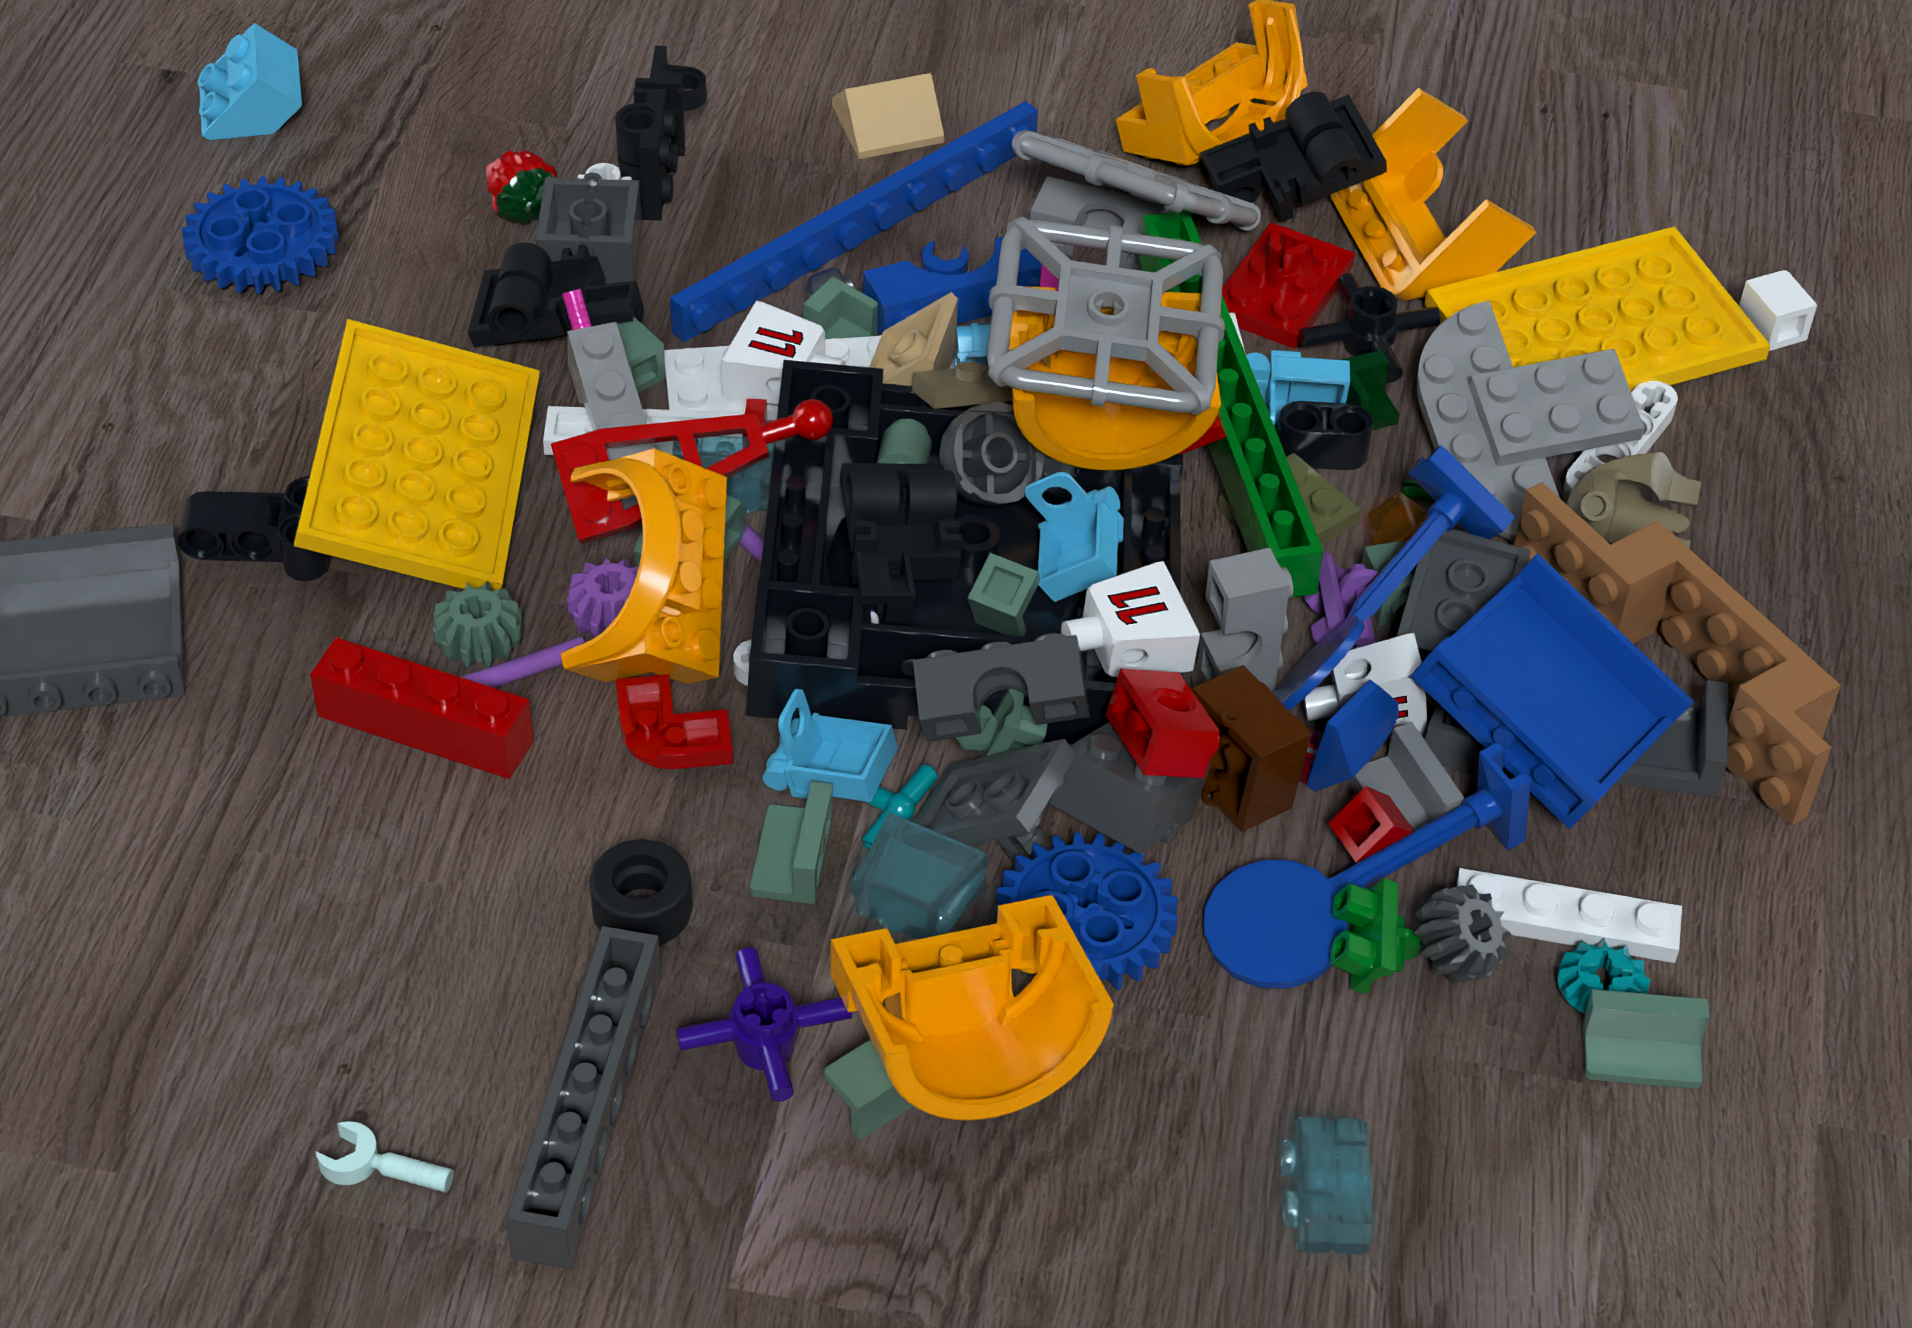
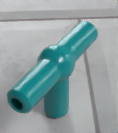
[862,764,938,852]

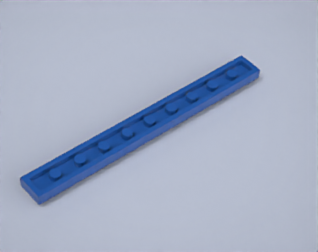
[670,101,1038,342]

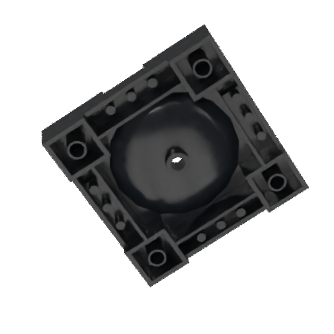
[746,360,1184,744]

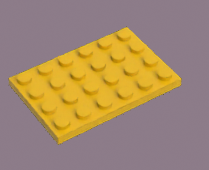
[1424,226,1771,392]
[293,319,540,591]

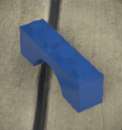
[863,236,1042,335]

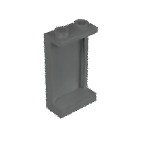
[1615,680,1728,798]

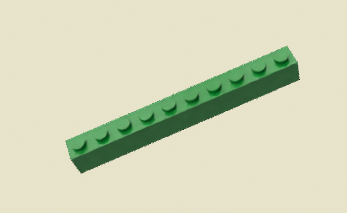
[1139,211,1323,597]

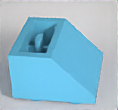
[198,23,302,140]

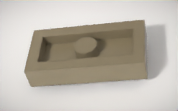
[912,362,1013,409]

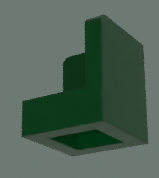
[1341,350,1400,430]

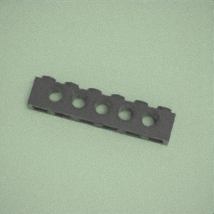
[506,926,661,1269]

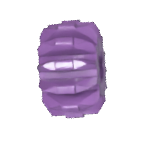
[567,556,639,638]

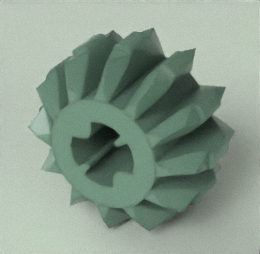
[433,581,522,669]

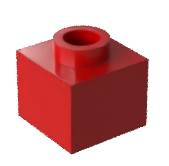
[1328,786,1415,863]

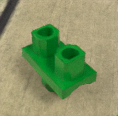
[1330,878,1421,994]

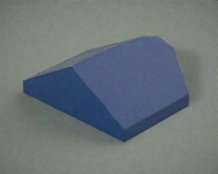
[1306,679,1399,791]

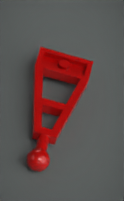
[551,399,833,544]

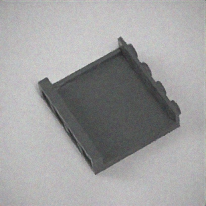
[0,523,185,717]

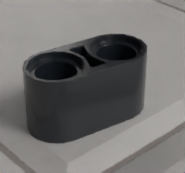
[1277,401,1374,470]

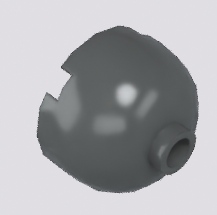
[939,401,1045,506]

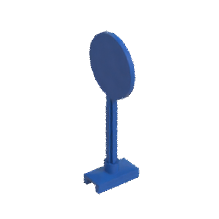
[1272,445,1515,711]
[1204,742,1531,989]

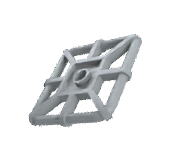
[1012,130,1261,230]
[987,217,1225,415]

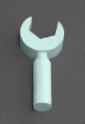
[316,1121,454,1193]

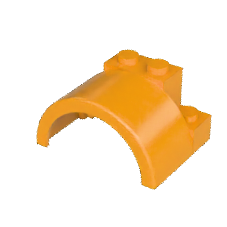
[1008,286,1221,470]
[831,895,1114,1120]

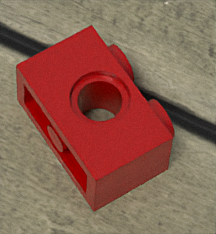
[1105,668,1220,778]

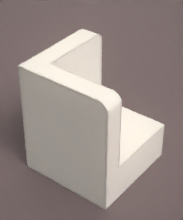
[1739,270,1817,351]

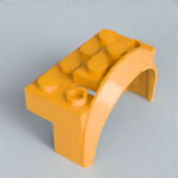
[1116,0,1308,166]
[561,448,727,684]

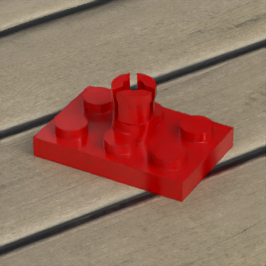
[1222,222,1355,349]

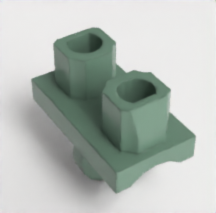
[955,689,1047,758]

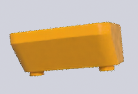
[1330,88,1537,301]

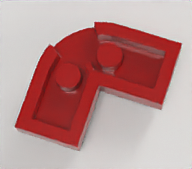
[616,674,733,769]

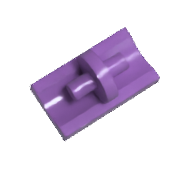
[1305,552,1379,647]

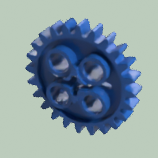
[182,176,339,294]
[995,832,1178,990]

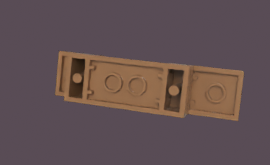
[1514,482,1841,826]

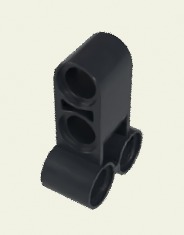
[178,476,330,581]

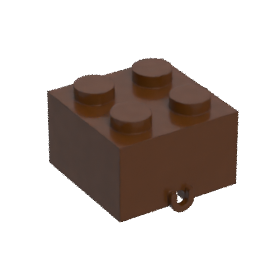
[1192,665,1312,832]

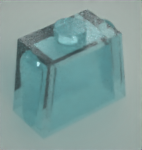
[850,812,988,939]

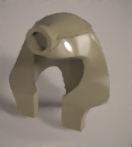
[1567,452,1702,548]

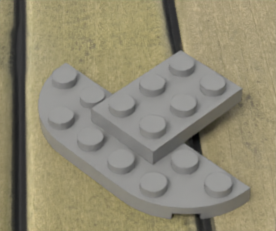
[1416,301,1644,545]

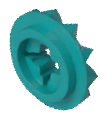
[1557,939,1651,1014]

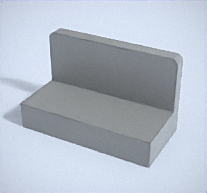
[1352,722,1465,831]

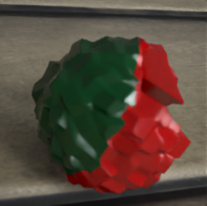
[486,150,557,225]

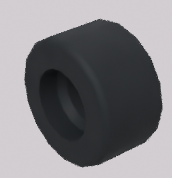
[589,839,693,946]

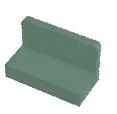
[750,781,833,904]
[1582,989,1710,1089]

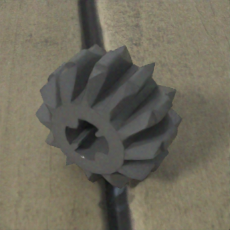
[1413,884,1511,983]

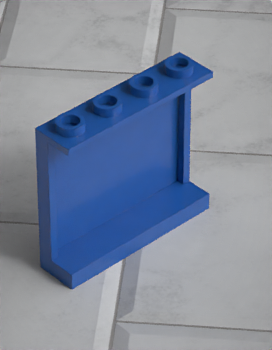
[1411,553,1694,829]

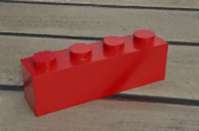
[310,637,534,779]

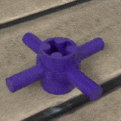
[676,947,852,1102]

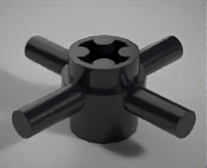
[1299,273,1441,382]

